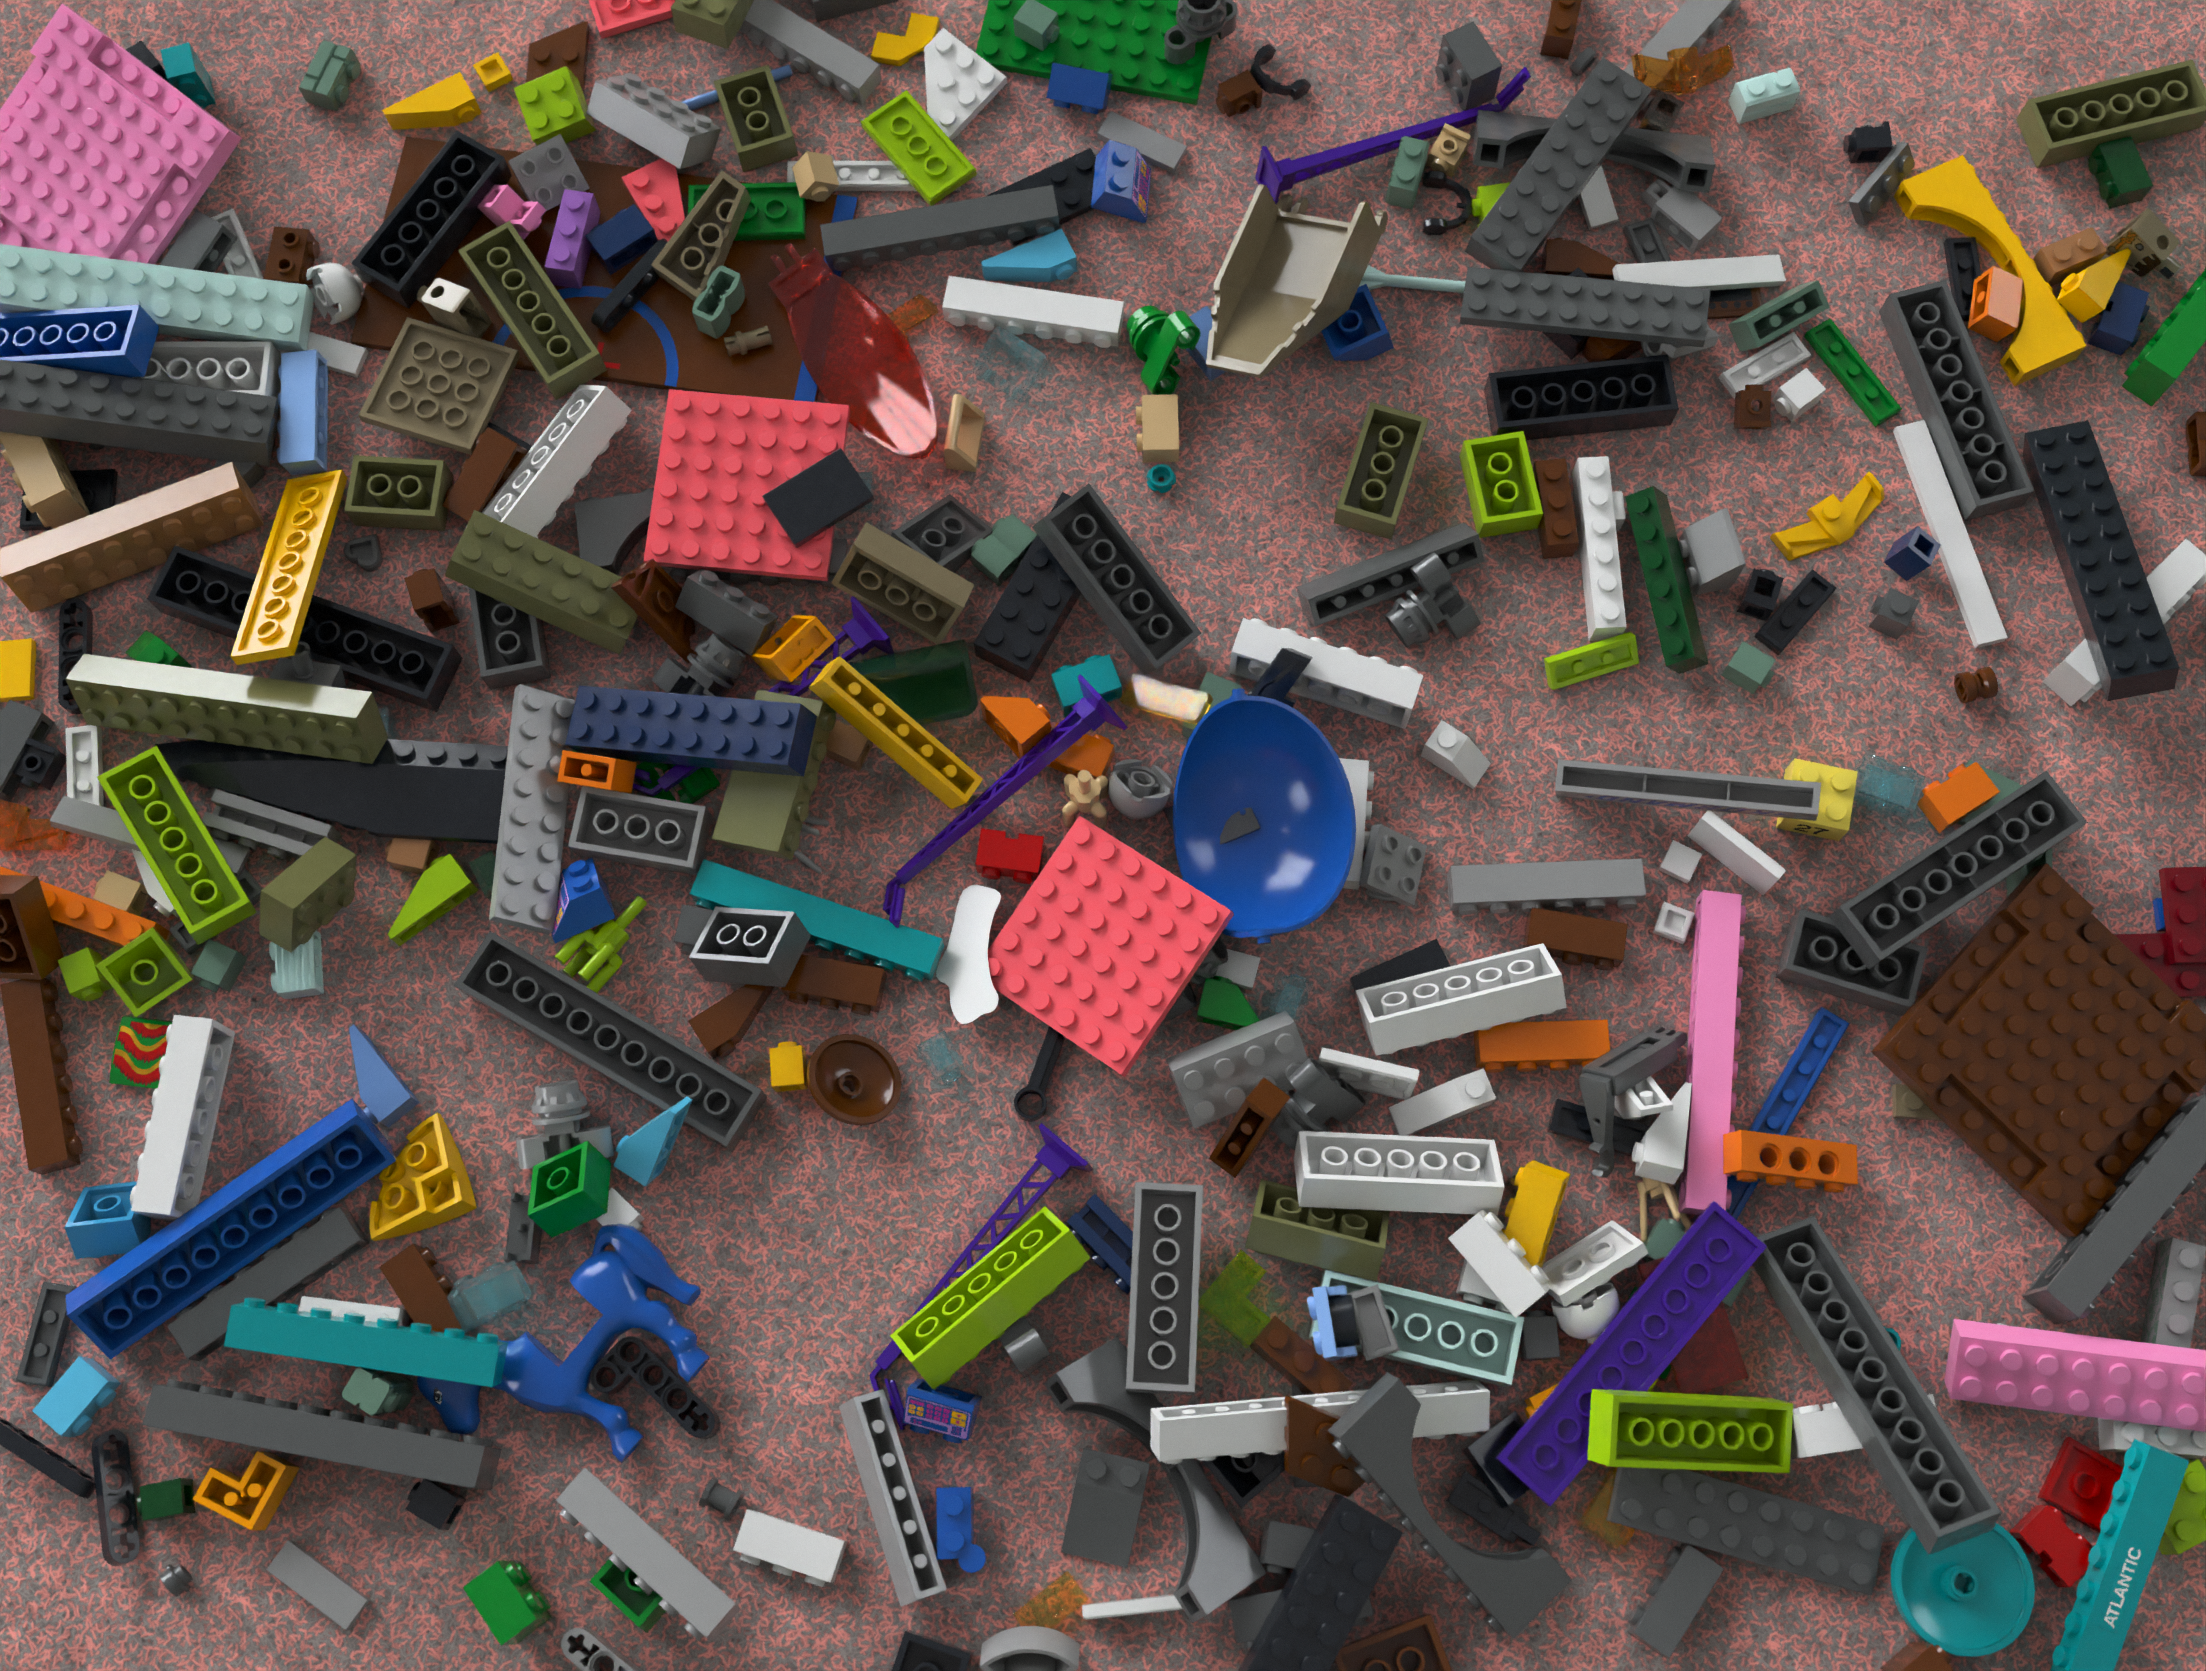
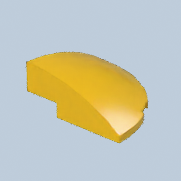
[369,1112,477,1241]

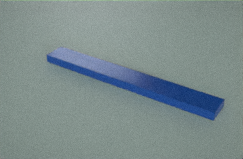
[1697,1007,1850,1220]

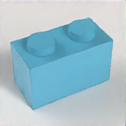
[32,1356,121,1438]

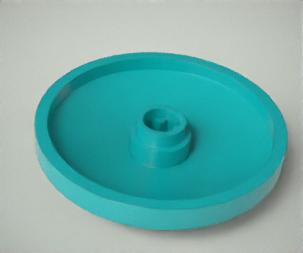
[1891,1523,2035,1657]

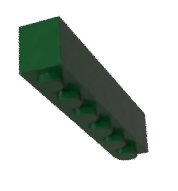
[1625,486,1709,674]

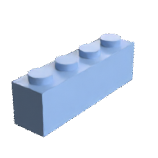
[277,349,328,475]

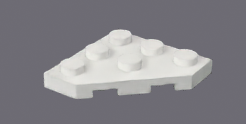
[924,28,1008,141]

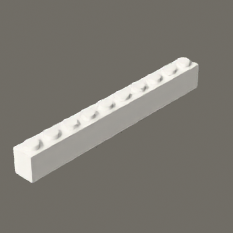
[1151,1380,1490,1464]

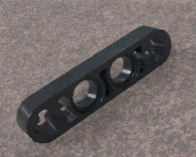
[591,239,668,333]
[58,598,93,714]
[0,1417,95,1499]
[91,1430,140,1566]

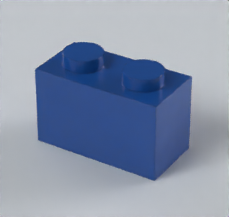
[1046,63,1113,114]

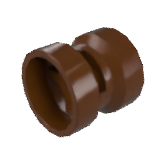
[1954,667,1998,703]

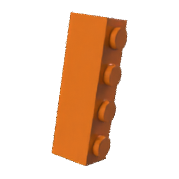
[1473,1019,1610,1073]

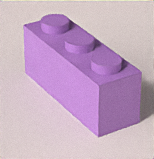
[545,189,601,289]

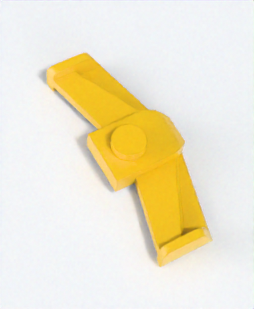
[1770,472,1884,561]

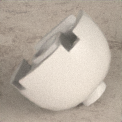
[306,262,364,325]
[1551,1283,1621,1343]

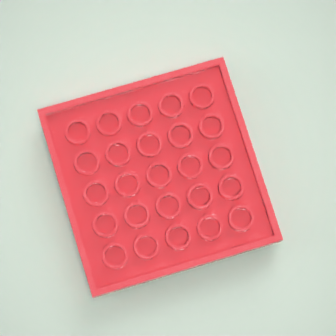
[643,389,850,581]
[988,815,1234,1077]

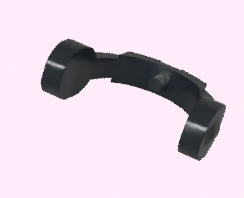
[1250,44,1311,100]
[1423,171,1472,235]

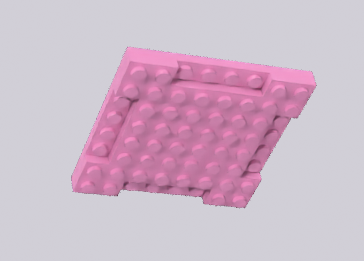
[0,4,242,264]

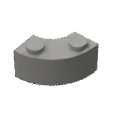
[979,1626,1080,1671]

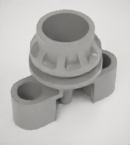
[515,1080,614,1169]

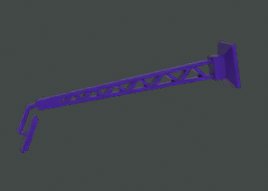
[1255,67,1531,204]
[632,596,894,797]
[883,674,1128,928]
[869,1123,1093,1430]

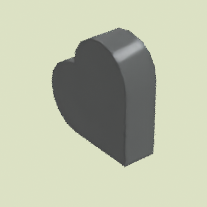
[344,534,383,572]

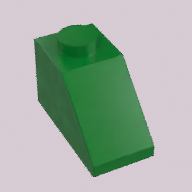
[125,630,192,668]
[1196,976,1260,1031]

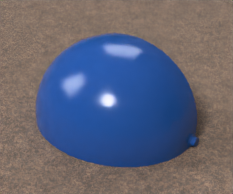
[1173,688,1356,945]

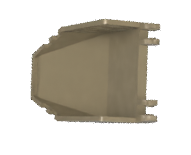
[1206,184,1388,378]

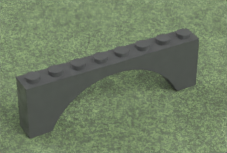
[1473,110,1715,193]
[574,488,654,575]
[1043,1336,1266,1624]
[1327,1372,1572,1639]

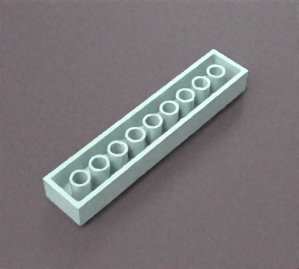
[0,244,315,352]

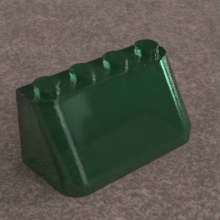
[848,639,978,733]

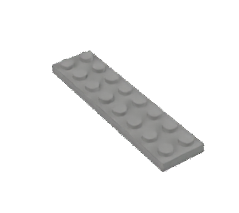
[489,684,576,935]

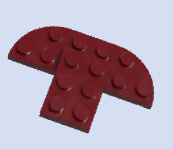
[2114,867,2206,998]

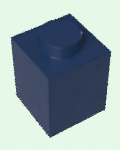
[1884,526,1941,581]

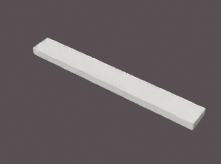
[1893,420,2008,648]

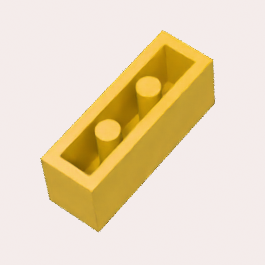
[1501,1160,1571,1268]

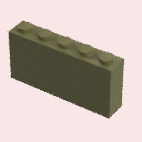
[712,689,836,860]

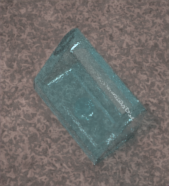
[972,325,1048,403]

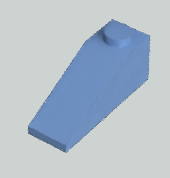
[349,1025,420,1127]

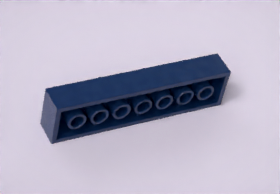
[565,685,817,777]

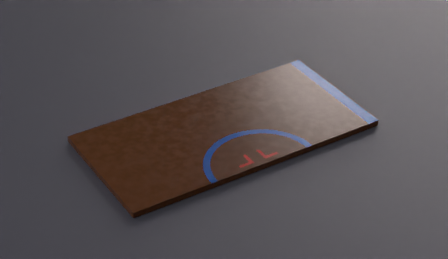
[351,137,859,402]

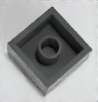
[1435,21,1503,111]

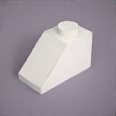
[1421,720,1491,789]

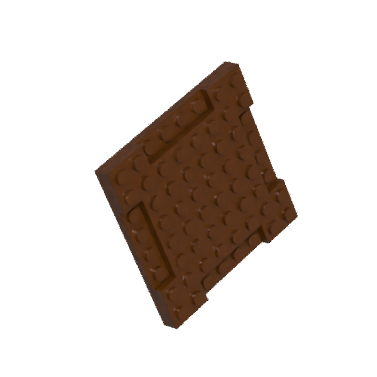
[1871,863,2206,1237]

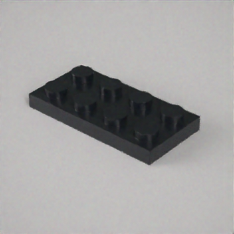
[987,148,1096,246]

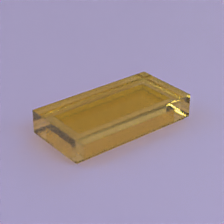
[1013,1571,1088,1629]

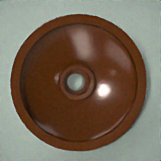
[807,1034,902,1126]

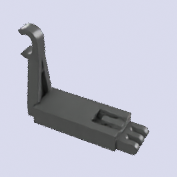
[1579,1026,1687,1178]

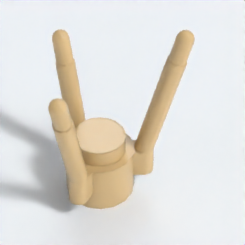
[1637,1177,1692,1242]

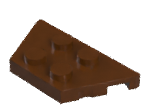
[526,21,590,94]
[611,559,697,664]
[1284,1395,1365,1497]

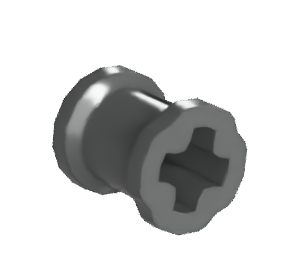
[699,1477,744,1521]

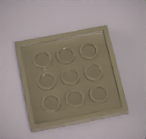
[358,317,520,455]

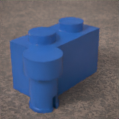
[936,1487,986,1573]

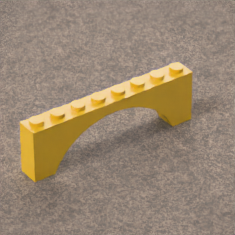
[1894,155,2087,387]

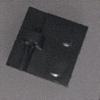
[1462,1410,1529,1508]

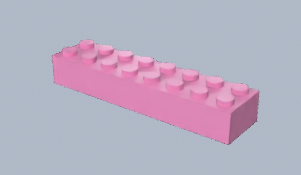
[1944,1319,2206,1432]

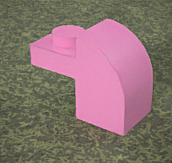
[477,185,546,240]

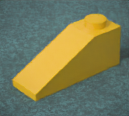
[382,72,482,130]
[2056,248,2132,323]

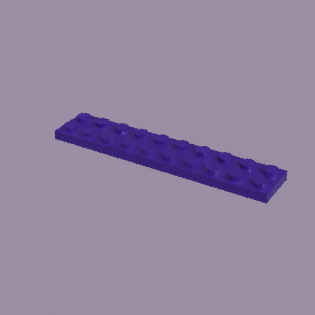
[1496,1201,1767,1506]

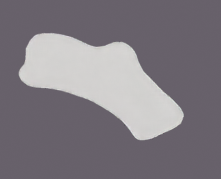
[936,884,1001,1024]

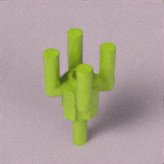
[554,896,647,993]

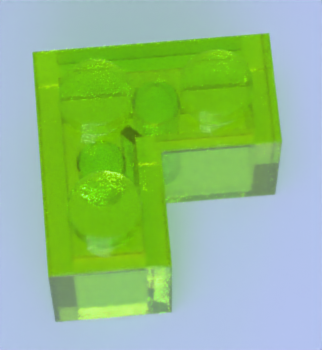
[1198,1250,1271,1349]

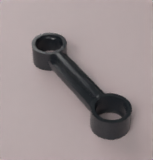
[1014,1026,1065,1122]

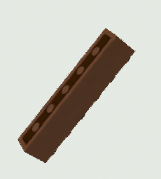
[0,978,83,1175]

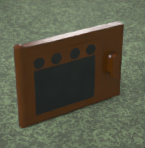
[1707,287,1762,319]

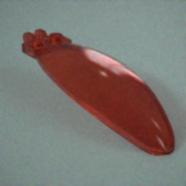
[768,243,939,459]

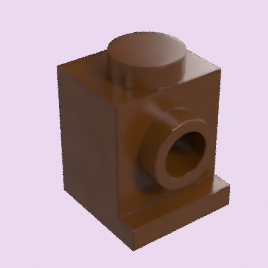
[1216,70,1263,117]
[1734,384,1772,430]

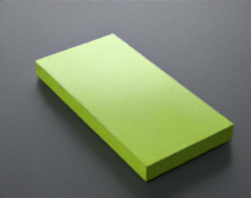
[861,90,977,206]

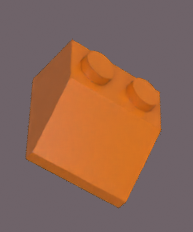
[980,696,1052,759]

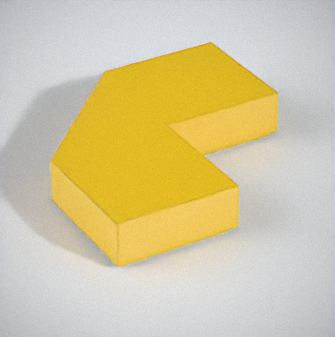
[871,13,940,67]

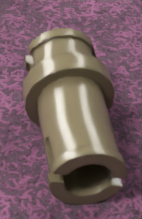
[724,325,772,357]

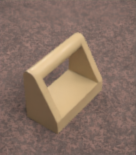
[943,394,985,472]

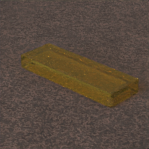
[1120,674,1213,725]

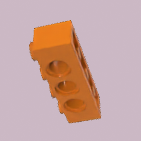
[1723,1130,1858,1193]

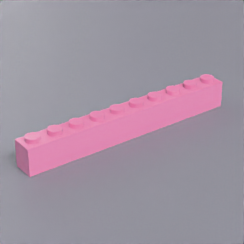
[1678,890,1746,1215]

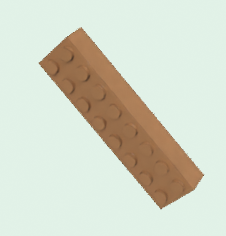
[0,462,264,613]

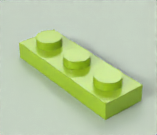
[1544,631,1639,690]

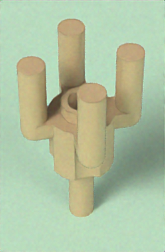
[1062,770,1108,829]

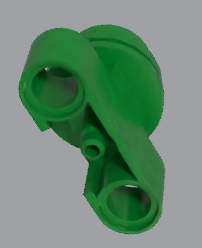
[1126,306,1201,395]

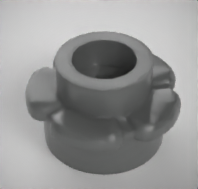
[160,1564,193,1597]

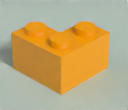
[192,1451,300,1531]

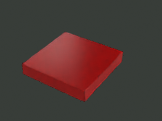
[2038,1437,2124,1533]

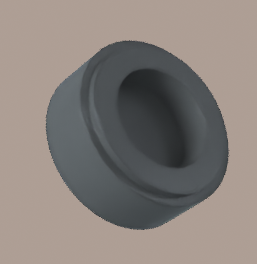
[1570,46,1598,76]

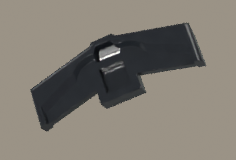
[1247,648,1313,708]

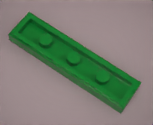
[1804,318,1902,428]

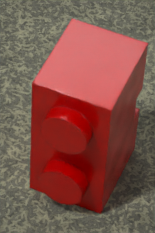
[975,828,1045,884]
[2009,1505,2092,1588]

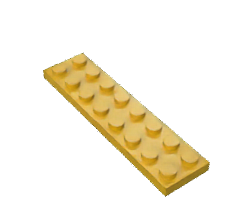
[230,469,348,665]

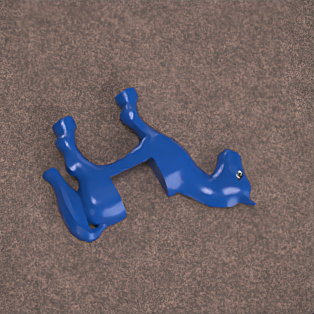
[417,1224,710,1464]

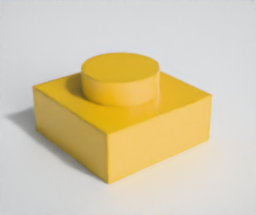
[473,52,514,93]

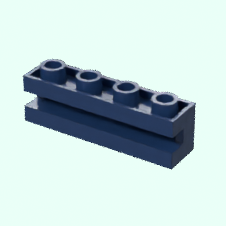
[1066,1194,1133,1295]

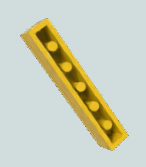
[809,656,983,809]

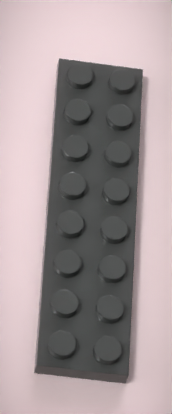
[1460,267,1710,347]
[1606,1467,1885,1595]

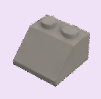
[1678,508,1746,595]

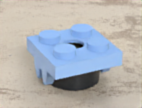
[1307,1285,1360,1362]

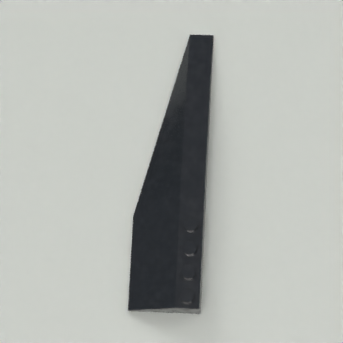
[155,739,508,844]

